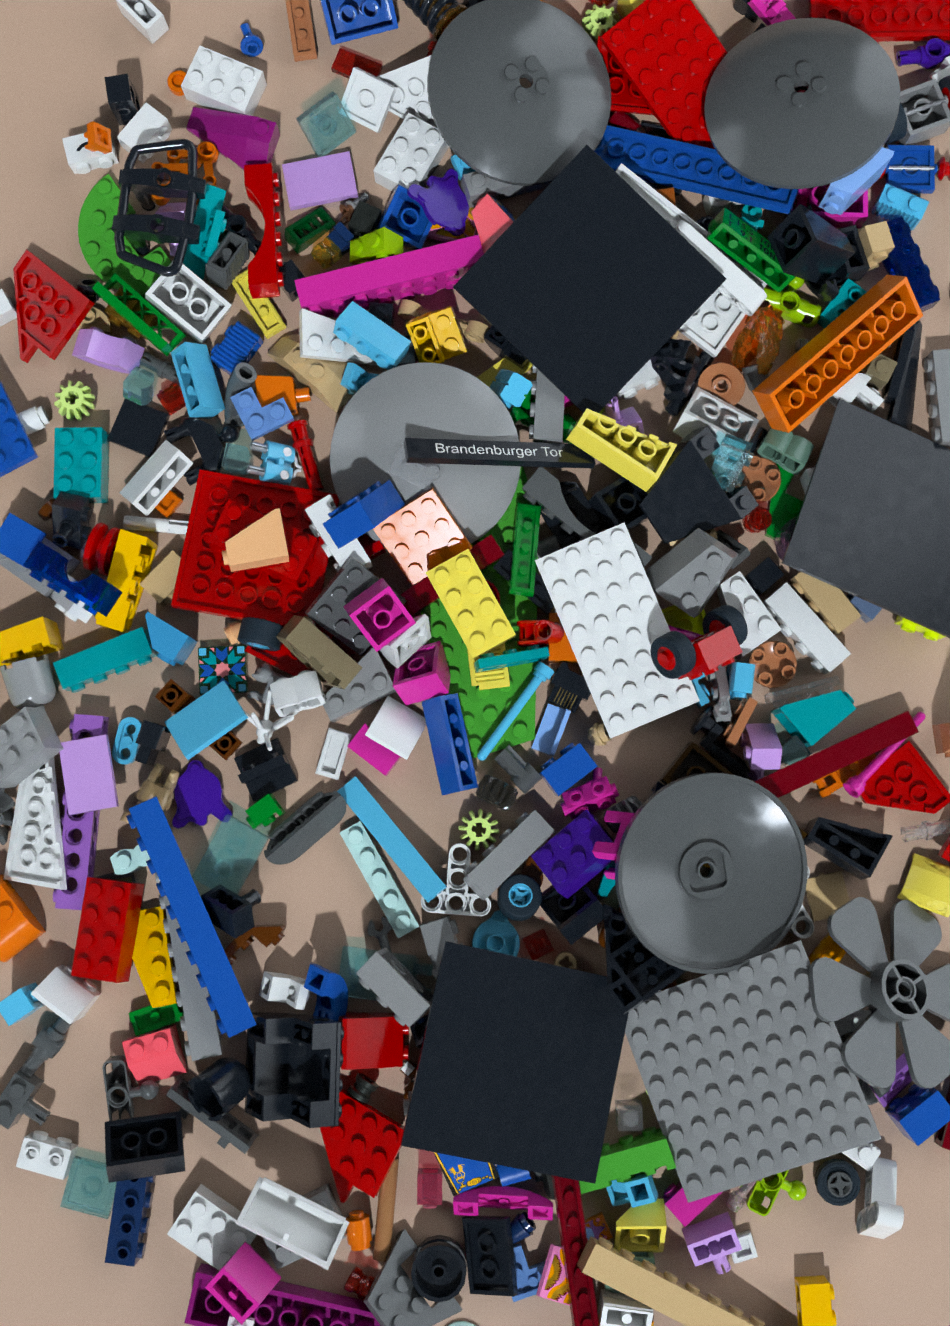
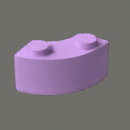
[72,327,145,375]

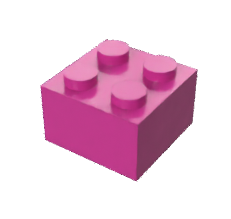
[343,578,416,652]

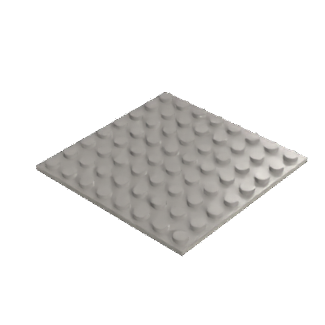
[625,940,881,1203]

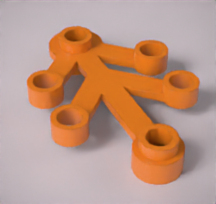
[151,142,218,206]

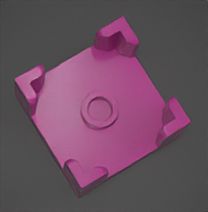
[592,810,634,880]

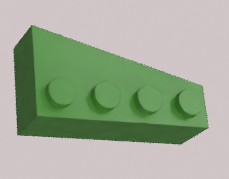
[579,1127,676,1194]

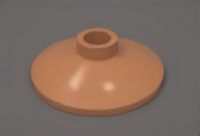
[698,362,745,406]

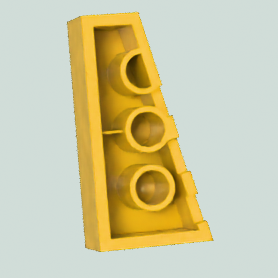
[95,529,158,634]
[0,616,64,666]

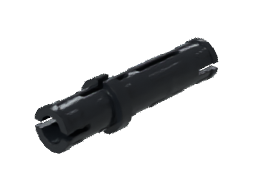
[665,351,714,417]

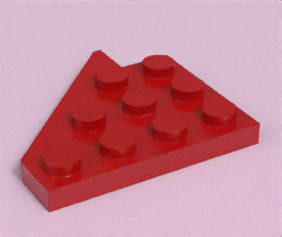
[13,249,95,363]

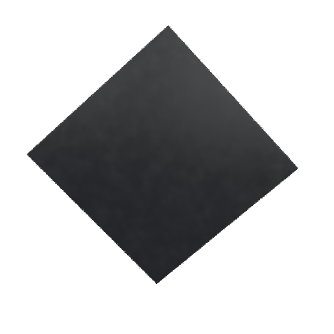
[453,145,726,413]
[782,399,950,638]
[400,941,629,1184]

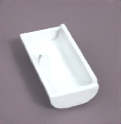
[236,1177,349,1270]

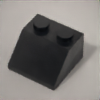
[540,885,604,945]

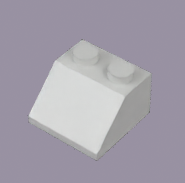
[31,965,101,1024]

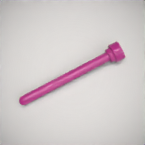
[843,712,926,798]

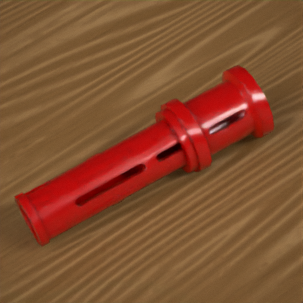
[287,420,324,491]

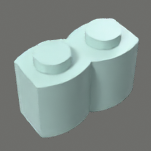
[110,845,150,875]

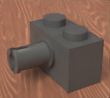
[0,1070,51,1129]

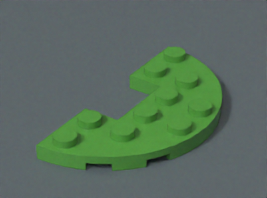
[78,174,171,298]

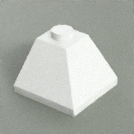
[378,614,431,669]

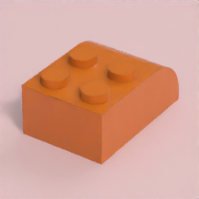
[0,874,46,962]

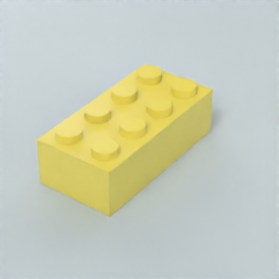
[425,549,516,659]

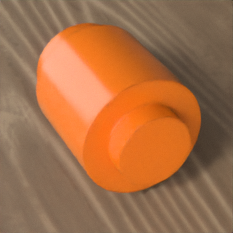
[345,1210,372,1251]

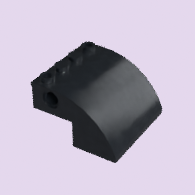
[245,1012,344,1128]

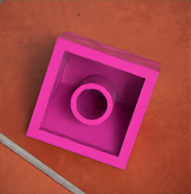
[393,641,451,705]

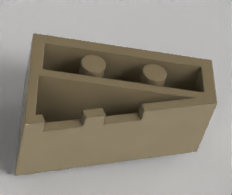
[276,615,362,689]

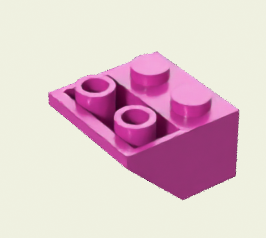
[205,1241,282,1325]

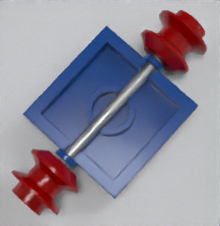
[878,145,950,194]

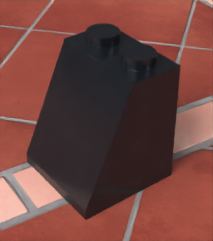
[768,204,855,285]

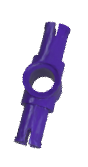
[896,38,950,69]

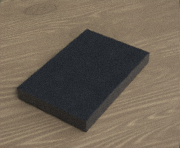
[462,1216,518,1297]

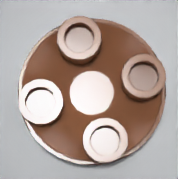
[733,456,781,503]
[749,641,797,688]

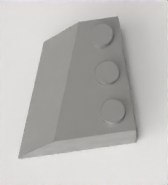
[645,528,739,618]

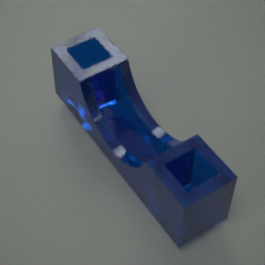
[23,541,122,617]

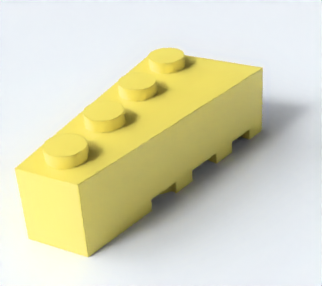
[566,409,677,492]

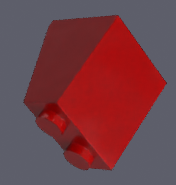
[341,1012,409,1070]

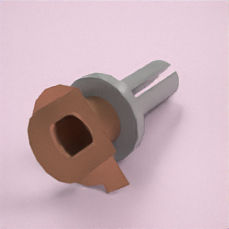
[339,193,369,225]

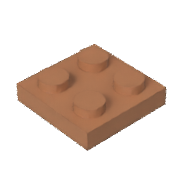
[721,697,758,749]

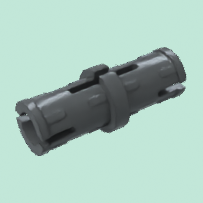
[140,352,180,387]

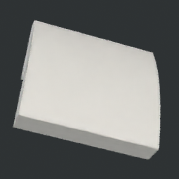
[365,696,426,760]

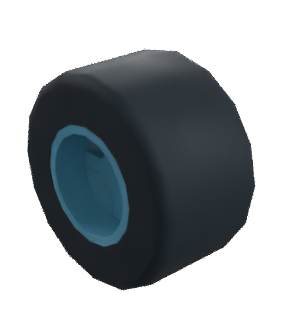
[237,617,283,651]
[497,874,542,921]

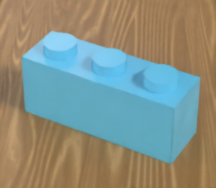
[333,301,411,370]
[171,342,225,419]

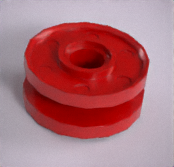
[83,522,120,576]

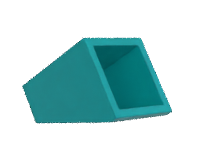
[770,690,857,748]

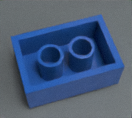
[320,0,399,45]
[323,480,405,549]

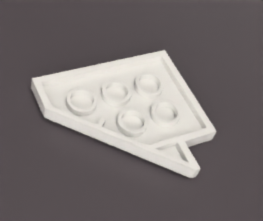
[377,55,437,128]

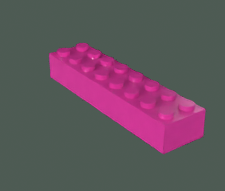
[294,234,484,318]

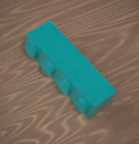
[53,627,157,693]

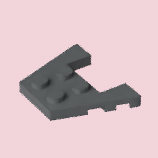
[363,1229,462,1326]

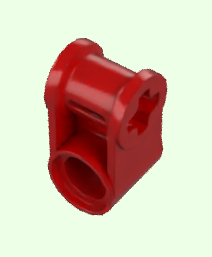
[517,620,564,647]

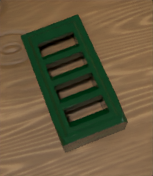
[284,206,336,254]

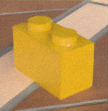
[794,1275,836,1326]

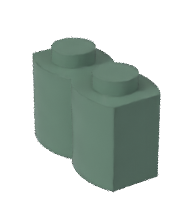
[757,427,815,475]

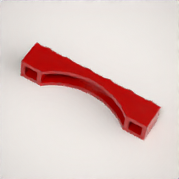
[244,163,284,299]

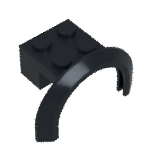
[804,205,870,302]

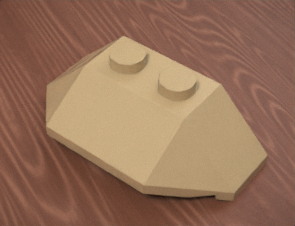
[267,334,352,413]

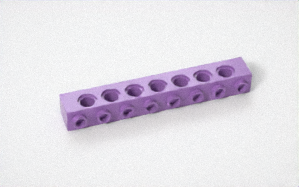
[53,714,109,910]

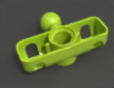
[757,277,822,328]
[746,1170,807,1216]

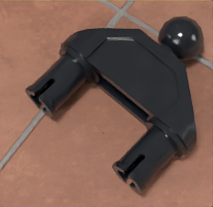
[164,416,239,486]

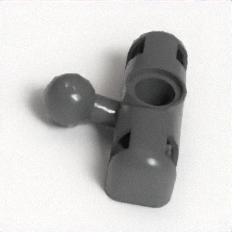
[102,1055,159,1121]

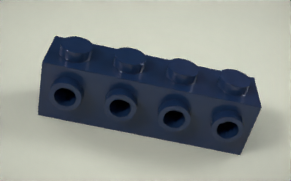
[105,1176,156,1267]

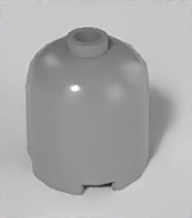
[0,654,56,709]

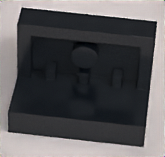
[234,738,298,802]

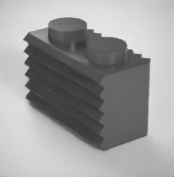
[205,231,249,290]

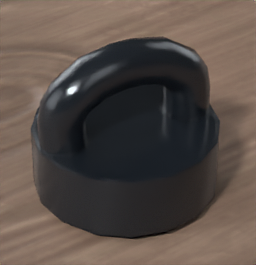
[76,278,100,302]

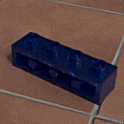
[882,216,940,312]

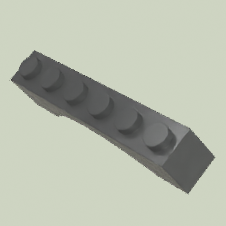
[522,467,652,567]

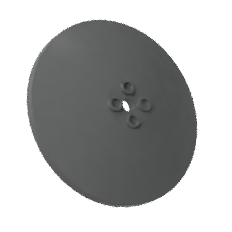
[615,772,808,974]

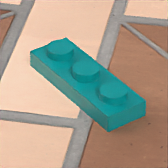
[474,645,550,673]

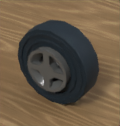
[815,1159,861,1206]

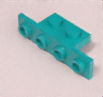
[183,184,227,280]

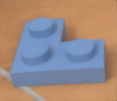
[230,387,295,441]
[512,1243,546,1302]

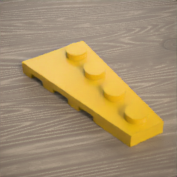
[132,906,177,1008]

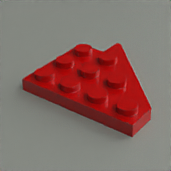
[320,1089,404,1204]

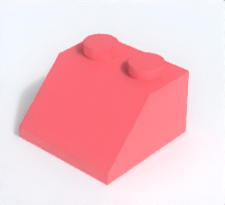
[122,1024,188,1086]

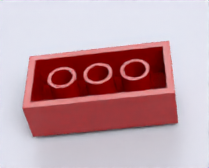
[208,499,318,588]
[71,877,144,983]

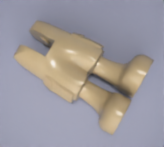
[120,763,179,823]

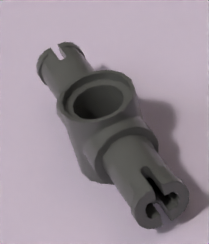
[20,1016,72,1077]

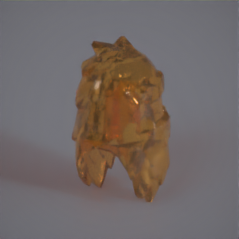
[731,305,785,375]

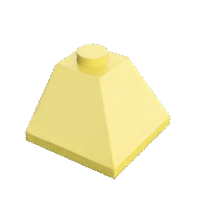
[613,1199,667,1252]

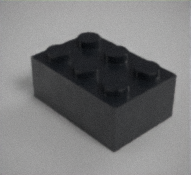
[105,1111,185,1183]

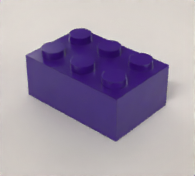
[531,809,615,899]

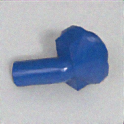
[240,23,263,57]

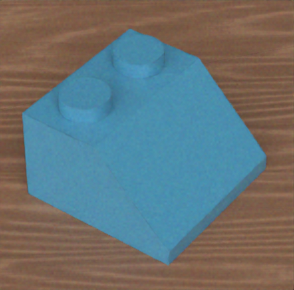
[145,611,198,666]

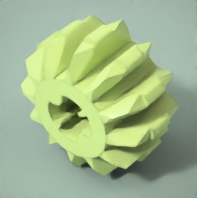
[582,3,620,44]
[54,380,95,421]
[458,809,499,850]

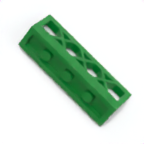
[92,273,185,356]

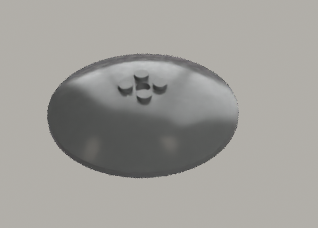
[427,0,611,186]
[704,18,900,189]

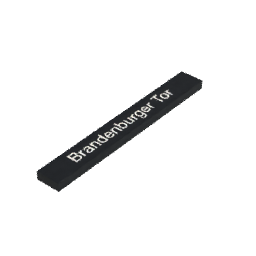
[404,438,596,469]

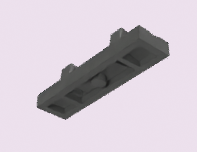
[166,1077,258,1154]

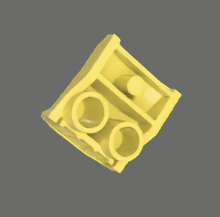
[897,853,950,917]

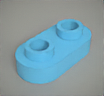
[112,717,142,765]

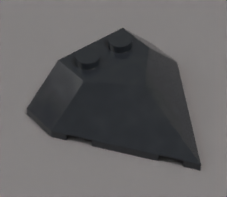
[603,904,686,1015]

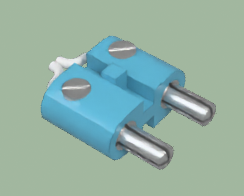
[246,440,302,486]

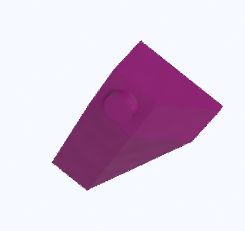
[186,107,280,170]

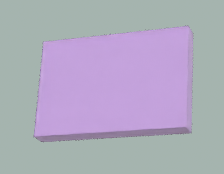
[282,151,358,211]
[59,734,119,815]

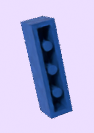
[422,693,478,795]

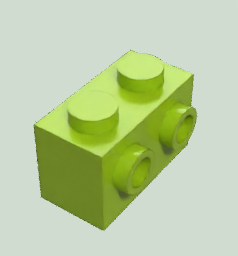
[349,227,403,265]

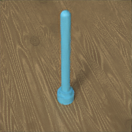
[477,661,555,761]

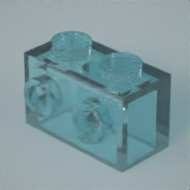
[710,433,754,494]

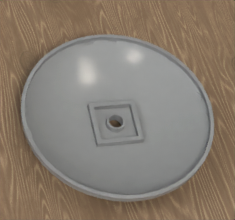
[330,363,521,545]

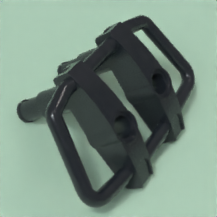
[112,139,207,277]

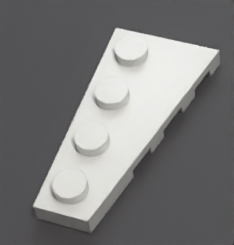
[299,308,377,365]

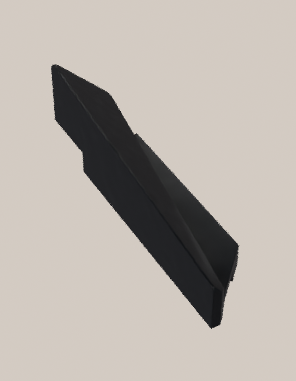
[883,321,922,431]

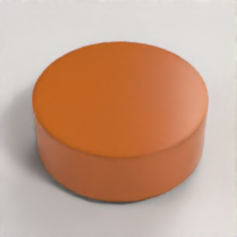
[167,70,186,96]

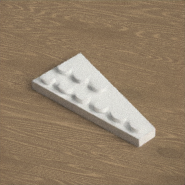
[3,757,67,890]

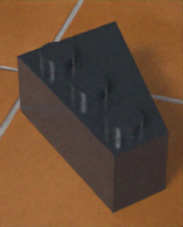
[803,817,893,880]

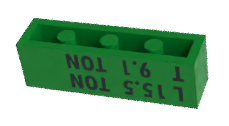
[707,207,795,293]

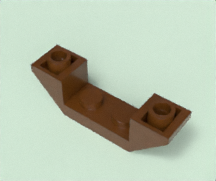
[155,679,243,761]
[224,924,286,965]

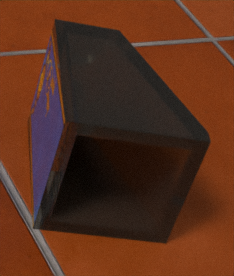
[434,1152,499,1196]

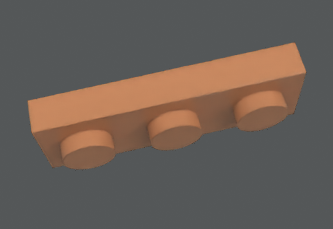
[285,0,318,62]

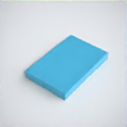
[165,680,248,760]

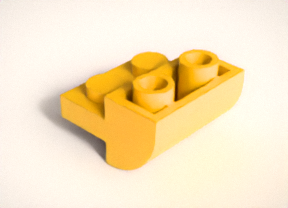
[405,305,468,363]

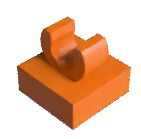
[84,121,112,154]

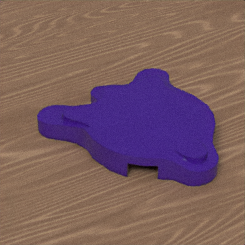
[407,169,469,236]
[172,760,233,828]

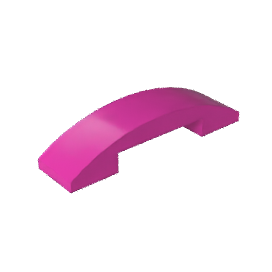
[453,1186,553,1221]

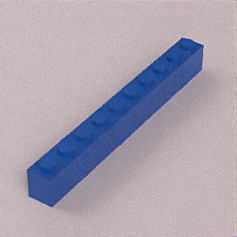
[126,796,257,1038]

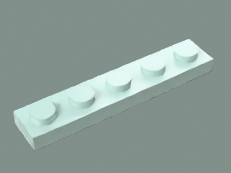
[340,821,420,939]

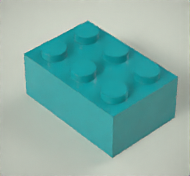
[53,427,109,503]

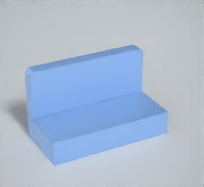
[532,703,571,757]

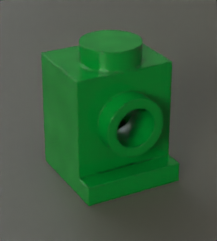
[245,794,286,829]

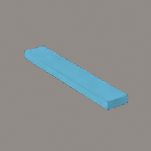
[337,776,447,903]

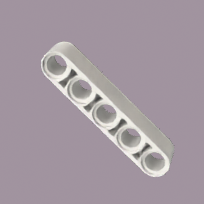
[674,220,767,316]

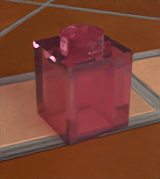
[417,1168,443,1209]

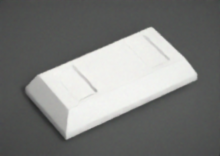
[315,728,352,780]

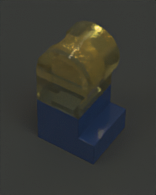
[311,222,355,269]

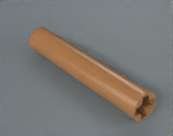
[373,1157,399,1262]

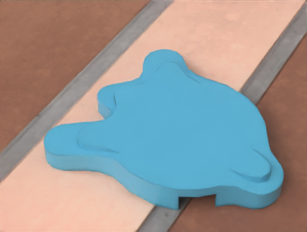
[472,910,520,957]

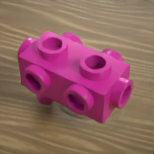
[560,767,619,820]

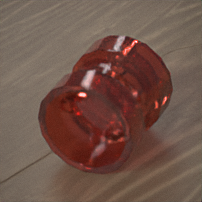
[742,507,772,533]
[343,1266,375,1301]

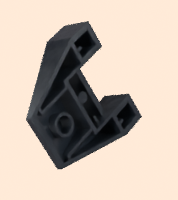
[638,426,758,544]

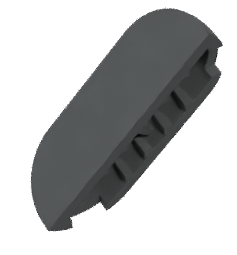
[264,791,346,865]

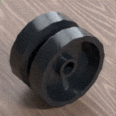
[411,1235,467,1302]

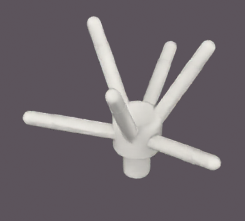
[245,690,298,751]

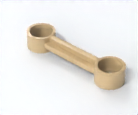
[397,299,490,343]

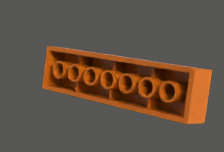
[752,275,923,433]

